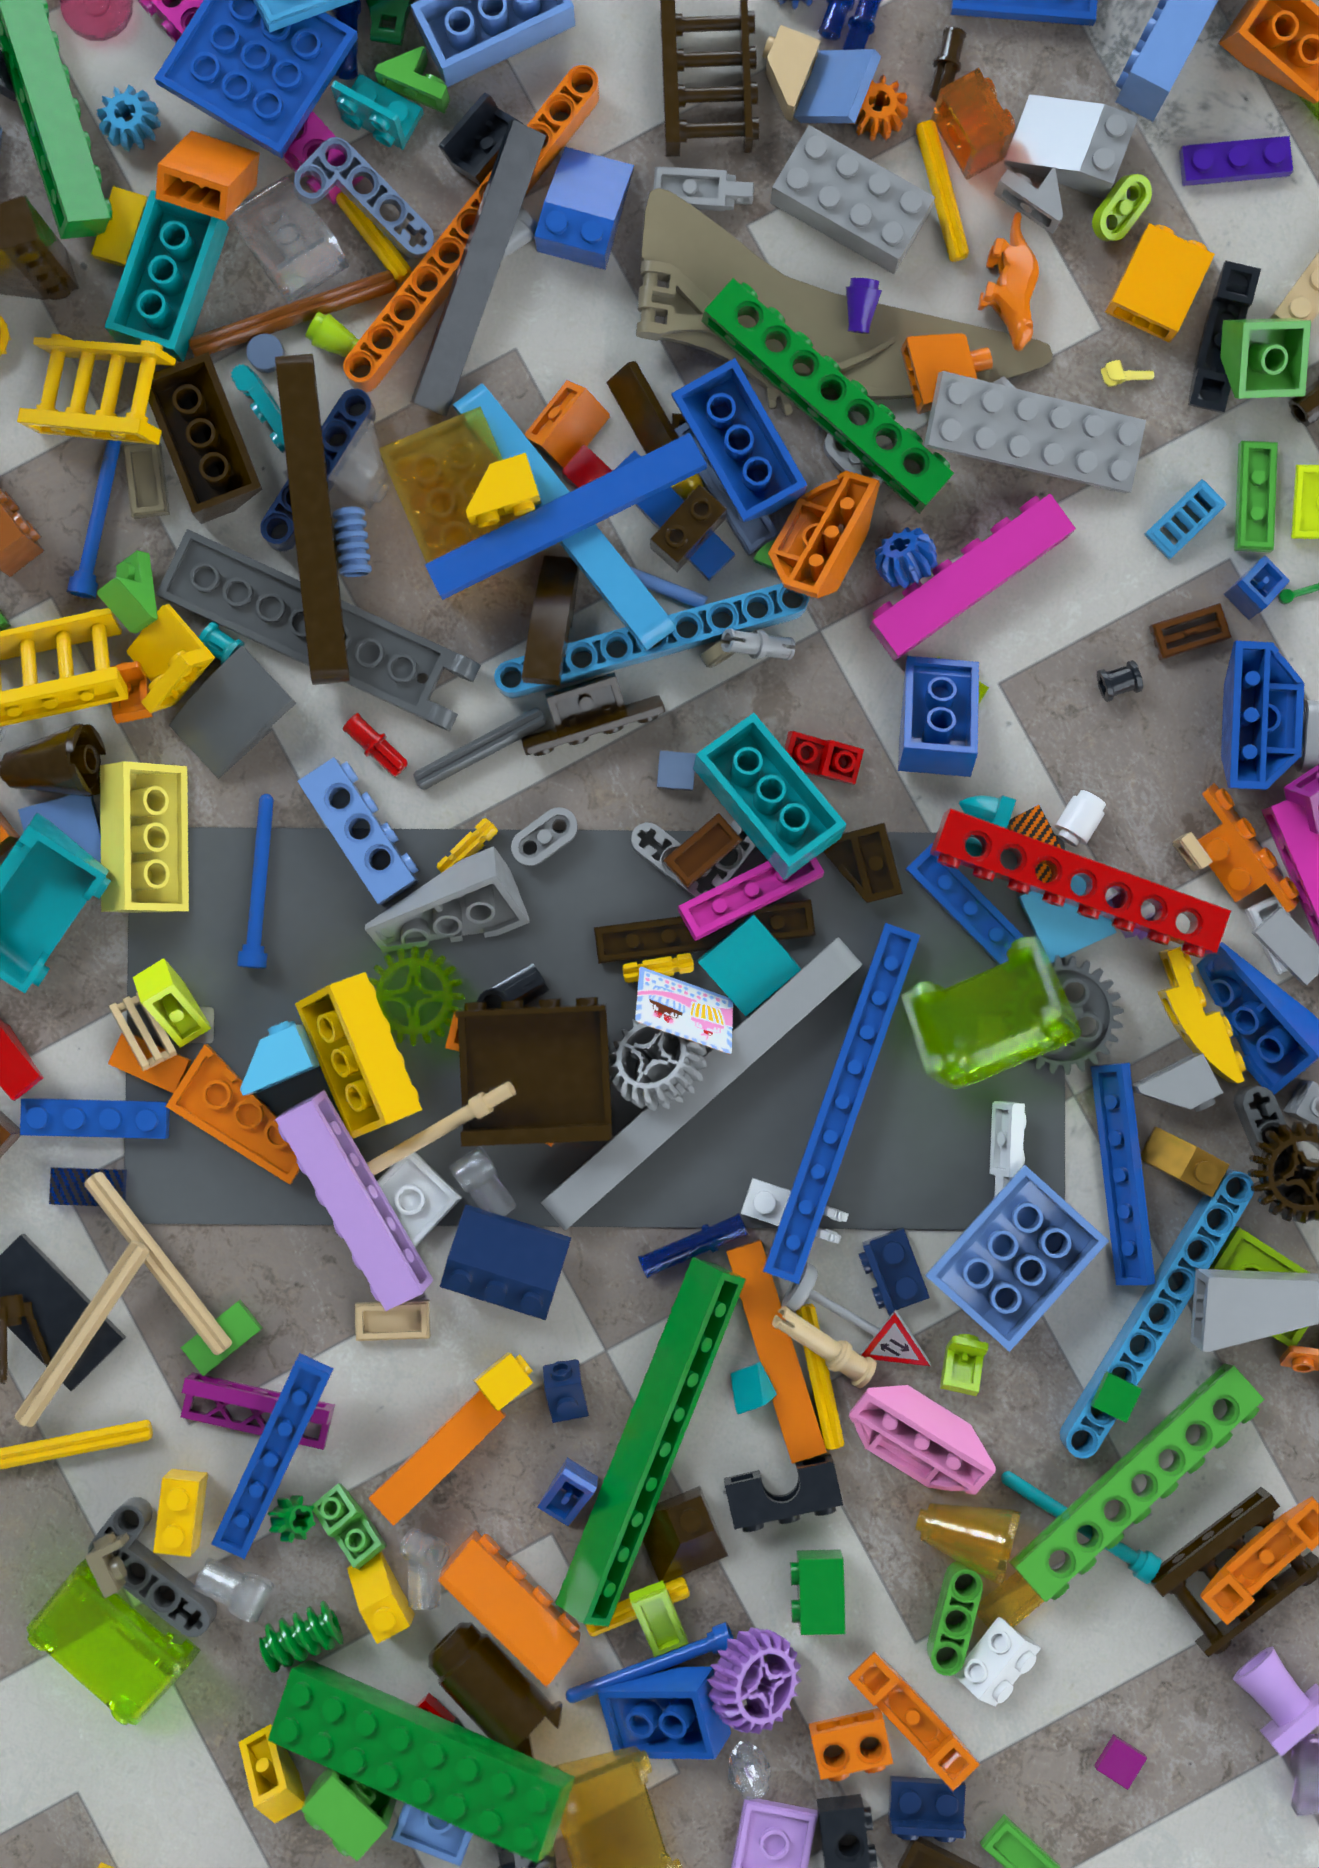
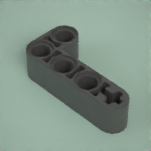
[1233,1085,1319,1222]
[88,1497,217,1637]

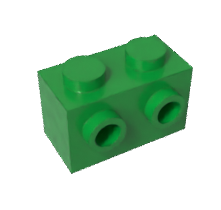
[790,1549,846,1635]

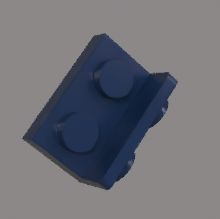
[859,1227,930,1316]
[888,1776,966,1842]

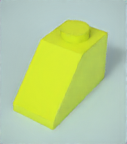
[133,958,211,1048]

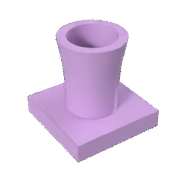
[1233,1647,1319,1756]

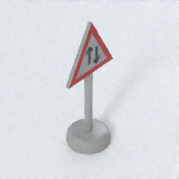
[782,1262,931,1367]

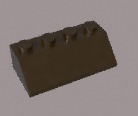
[148,352,262,524]

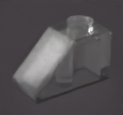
[328,417,389,510]

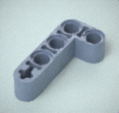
[293,137,434,259]

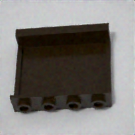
[455,997,613,1147]

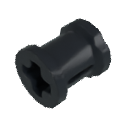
[1097,660,1143,702]

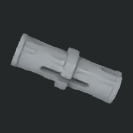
[721,628,795,661]

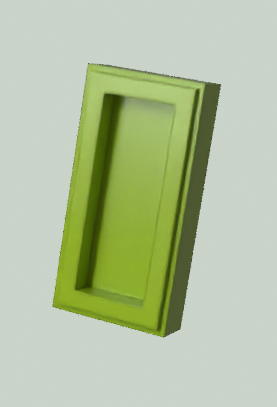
[629,1580,689,1657]

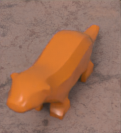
[977,212,1039,351]

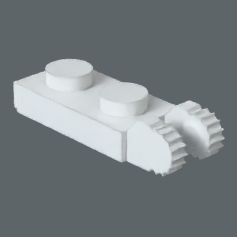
[741,1178,849,1244]

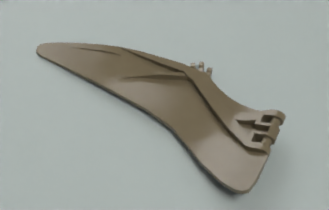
[636,188,1053,416]

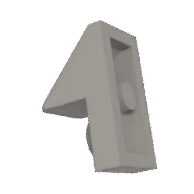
[994,167,1063,234]

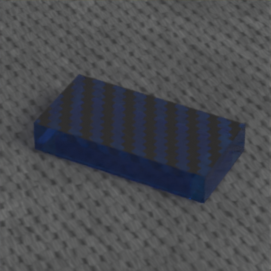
[49,1167,127,1206]

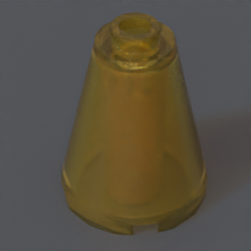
[915,1503,1021,1585]

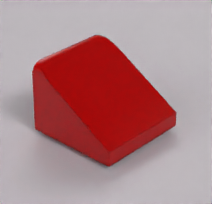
[562,445,612,489]

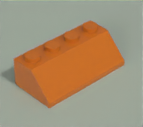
[437,1530,581,1687]

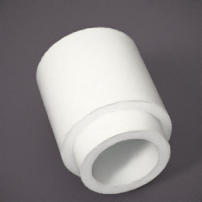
[1055,790,1106,847]

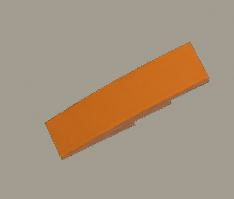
[368,1390,506,1526]

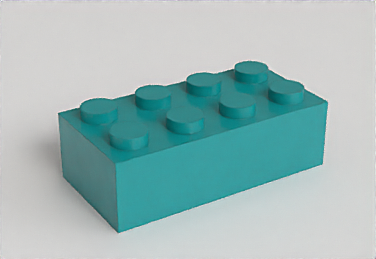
[105,190,229,362]
[693,713,847,880]

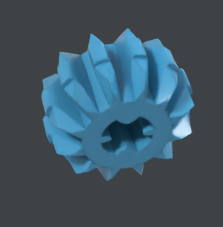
[97,85,161,152]

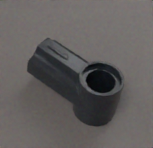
[477,963,549,1005]

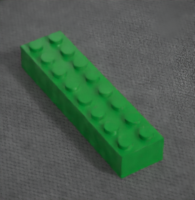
[268,1660,575,1863]

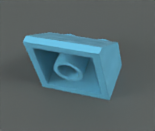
[240,1021,320,1096]

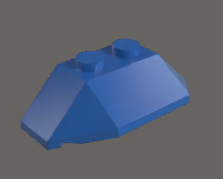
[1221,641,1305,790]

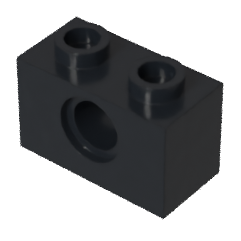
[817,1794,878,1868]

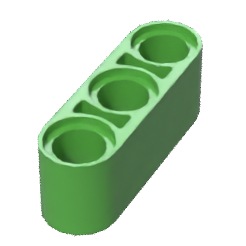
[926,1560,983,1676]

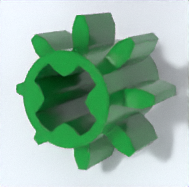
[268,1495,316,1543]

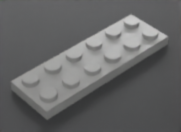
[924,371,1146,493]

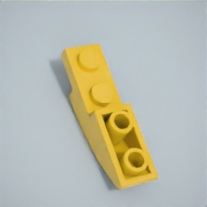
[1157,947,1245,1084]

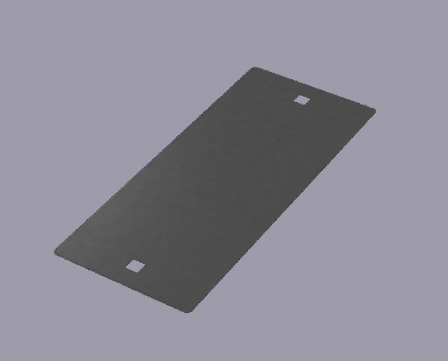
[124,827,1065,1230]

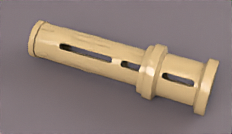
[772,1306,877,1388]

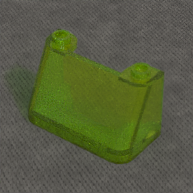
[901,936,1082,1089]
[26,1559,201,1725]

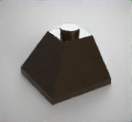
[643,1486,728,1582]

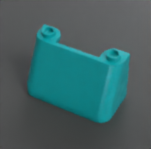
[0,813,111,993]

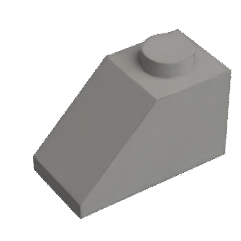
[1132,1053,1223,1112]

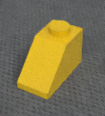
[347,1551,415,1644]
[238,1724,306,1823]

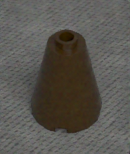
[0,723,106,797]

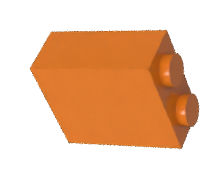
[155,130,260,221]

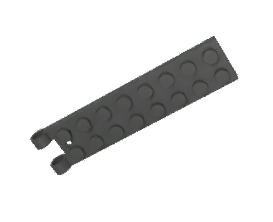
[156,529,481,731]

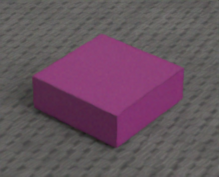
[1094,1734,1147,1790]

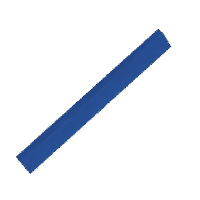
[424,433,707,600]

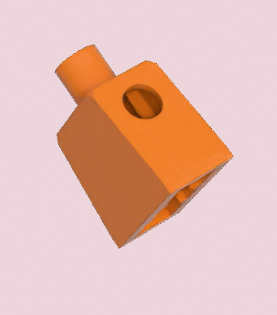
[901,333,993,415]

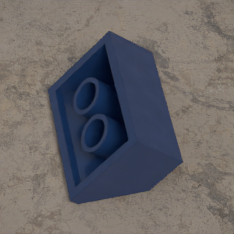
[440,1204,572,1321]

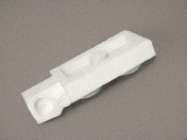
[989,1101,1026,1198]

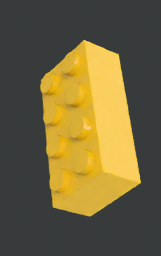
[295,972,422,1139]

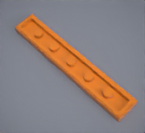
[726,1239,827,1464]

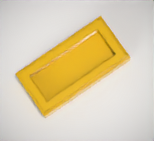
[91,186,148,267]

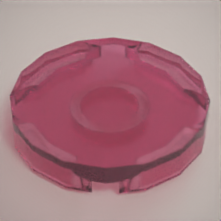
[60,0,133,41]

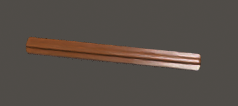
[189,270,397,357]

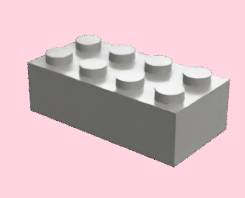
[770,125,935,274]

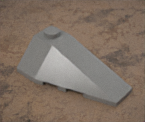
[365,846,530,953]

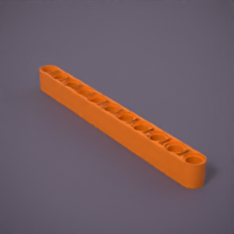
[343,65,599,393]

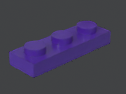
[1179,136,1293,186]

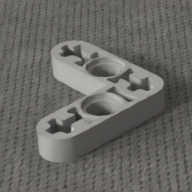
[631,820,756,898]

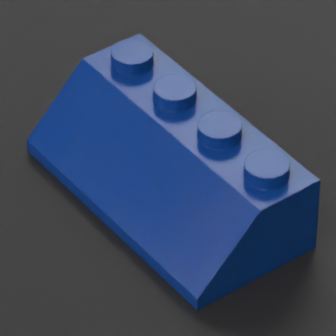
[671,358,807,522]

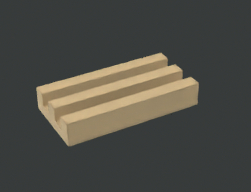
[109,992,177,1071]

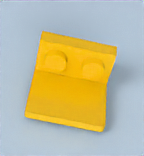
[127,604,215,713]

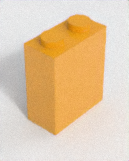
[1105,223,1215,343]

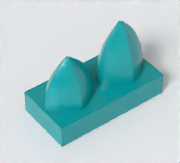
[959,795,1016,857]

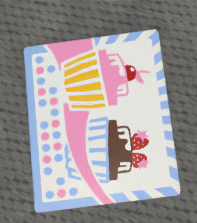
[635,967,733,1054]

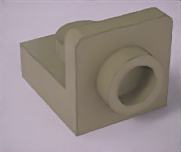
[85,1532,130,1598]

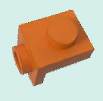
[110,661,153,724]

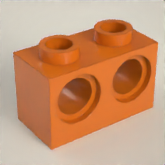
[808,1708,894,1781]

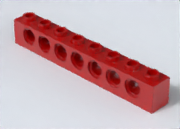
[930,808,1231,958]

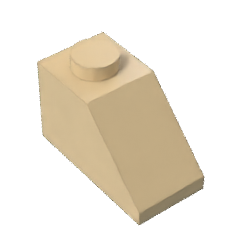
[762,25,821,121]

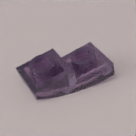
[1290,1733,1319,1816]

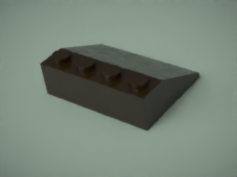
[0,195,79,300]

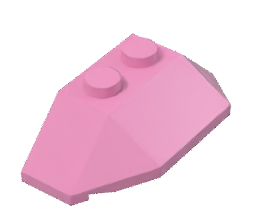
[849,1385,996,1495]

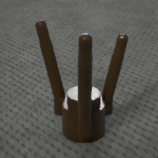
[0,1294,51,1384]

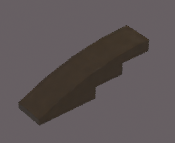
[522,555,580,686]

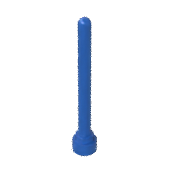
[66,440,122,599]
[237,794,274,969]
[565,1622,734,1703]

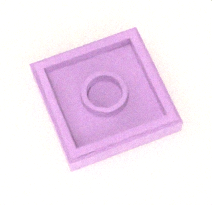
[731,1796,818,1868]

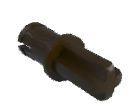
[929,26,966,103]

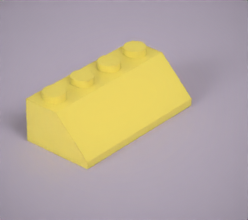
[100,761,189,913]

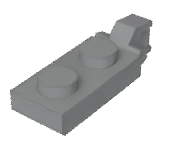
[654,167,754,211]

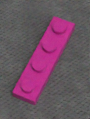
[678,857,825,941]

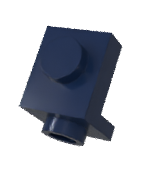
[543,1359,589,1423]

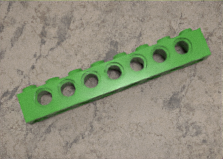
[1009,1363,1264,1602]

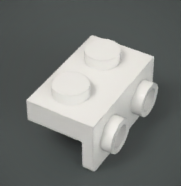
[954,1617,1041,1707]

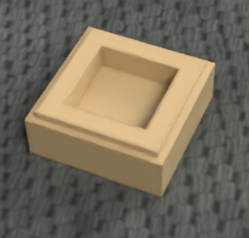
[1173,832,1213,871]

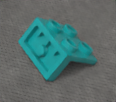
[331,73,424,150]

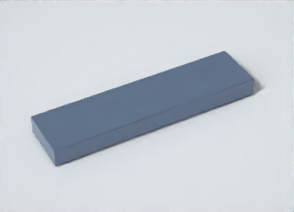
[674,423,779,556]

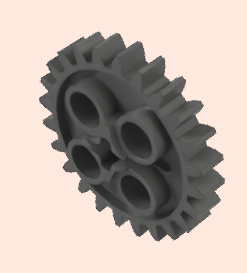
[1002,955,1124,1075]

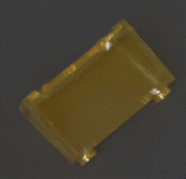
[553,1746,683,1868]

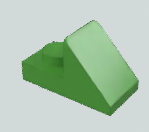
[374,46,450,114]
[97,550,158,634]

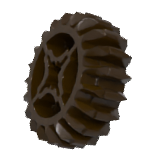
[1247,1121,1319,1223]

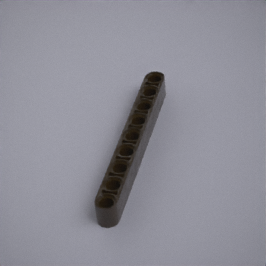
[275,354,350,685]

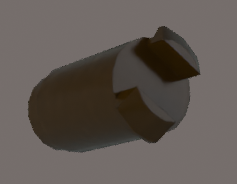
[428,1623,563,1752]

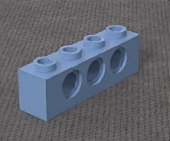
[297,757,419,906]

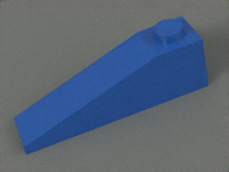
[1196,942,1319,1095]

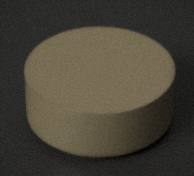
[700,640,735,668]

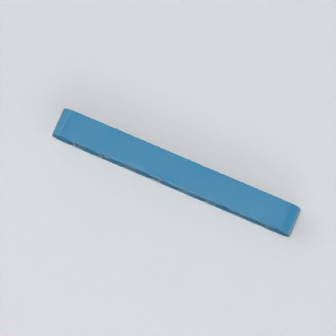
[453,383,676,651]
[494,583,809,698]
[1060,1169,1254,1459]

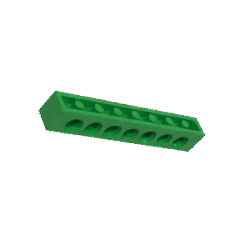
[701,278,954,514]

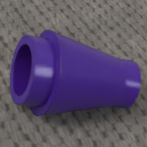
[846,278,882,334]

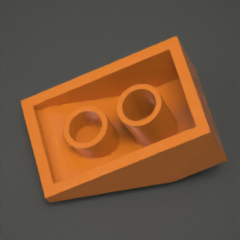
[1218,0,1319,104]

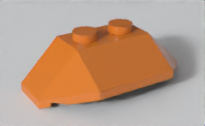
[768,470,880,599]

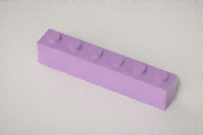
[275,1090,433,1311]

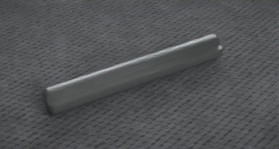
[413,708,547,790]

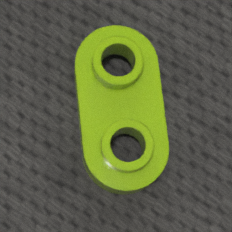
[1092,174,1152,241]

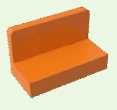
[524,380,610,469]

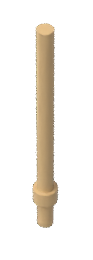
[367,1081,516,1175]

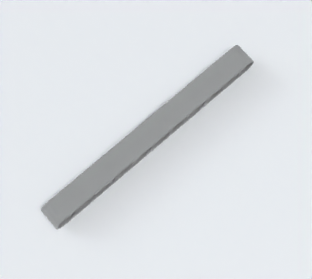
[540,937,863,1231]

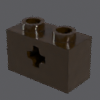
[650,485,727,572]

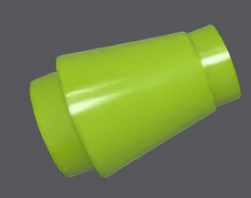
[305,312,359,357]

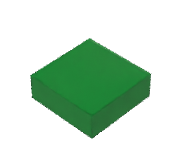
[1090,1371,1142,1423]

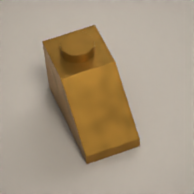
[1140,1126,1230,1197]

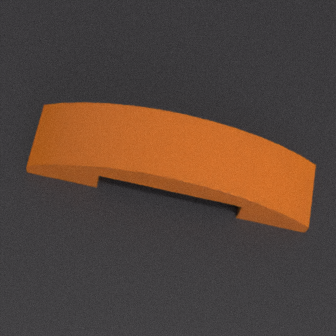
[1200,1497,1319,1625]
[848,1651,980,1791]

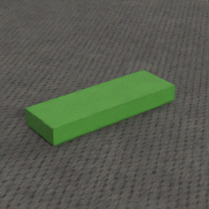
[1234,441,1278,553]

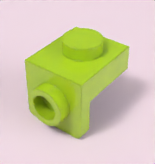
[940,1334,989,1396]

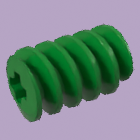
[259,1601,344,1673]

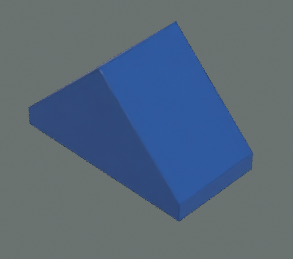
[1224,555,1290,620]
[537,1457,598,1526]

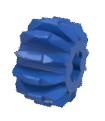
[874,527,938,589]

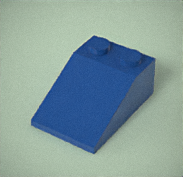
[534,147,634,270]
[898,656,979,777]
[597,1667,731,1759]

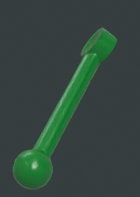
[1278,583,1319,604]

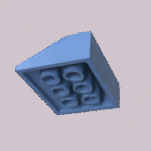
[925,1165,1109,1352]

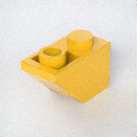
[466,453,541,528]

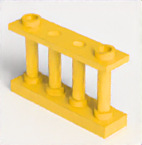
[17,333,176,445]
[0,608,129,727]

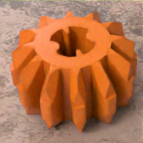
[849,74,909,142]

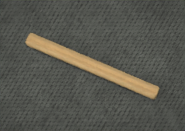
[84,1172,232,1355]
[15,1240,149,1427]

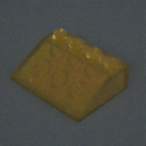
[378,406,523,563]

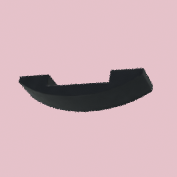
[1188,260,1261,413]

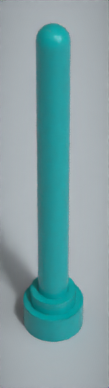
[1001,1471,1162,1584]

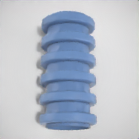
[333,506,372,577]

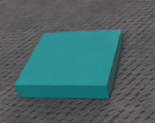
[698,913,801,1016]

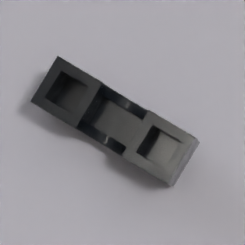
[724,1454,843,1532]

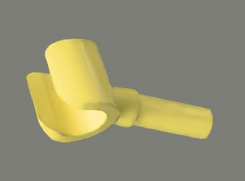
[1101,360,1154,387]

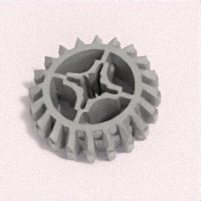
[609,1019,707,1111]

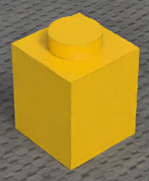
[473,1352,533,1411]

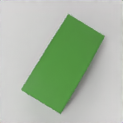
[312,1483,387,1569]

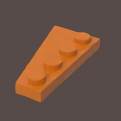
[165,1044,300,1185]

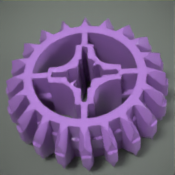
[707,1627,802,1734]

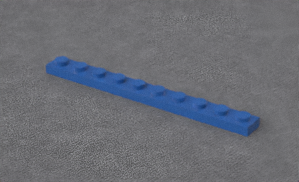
[763,923,920,1284]

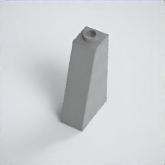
[1190,1269,1319,1352]

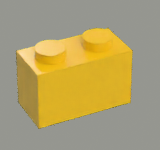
[153,1469,208,1557]

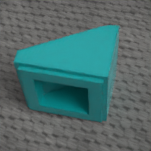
[731,1362,777,1415]

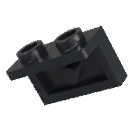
[439,93,523,185]

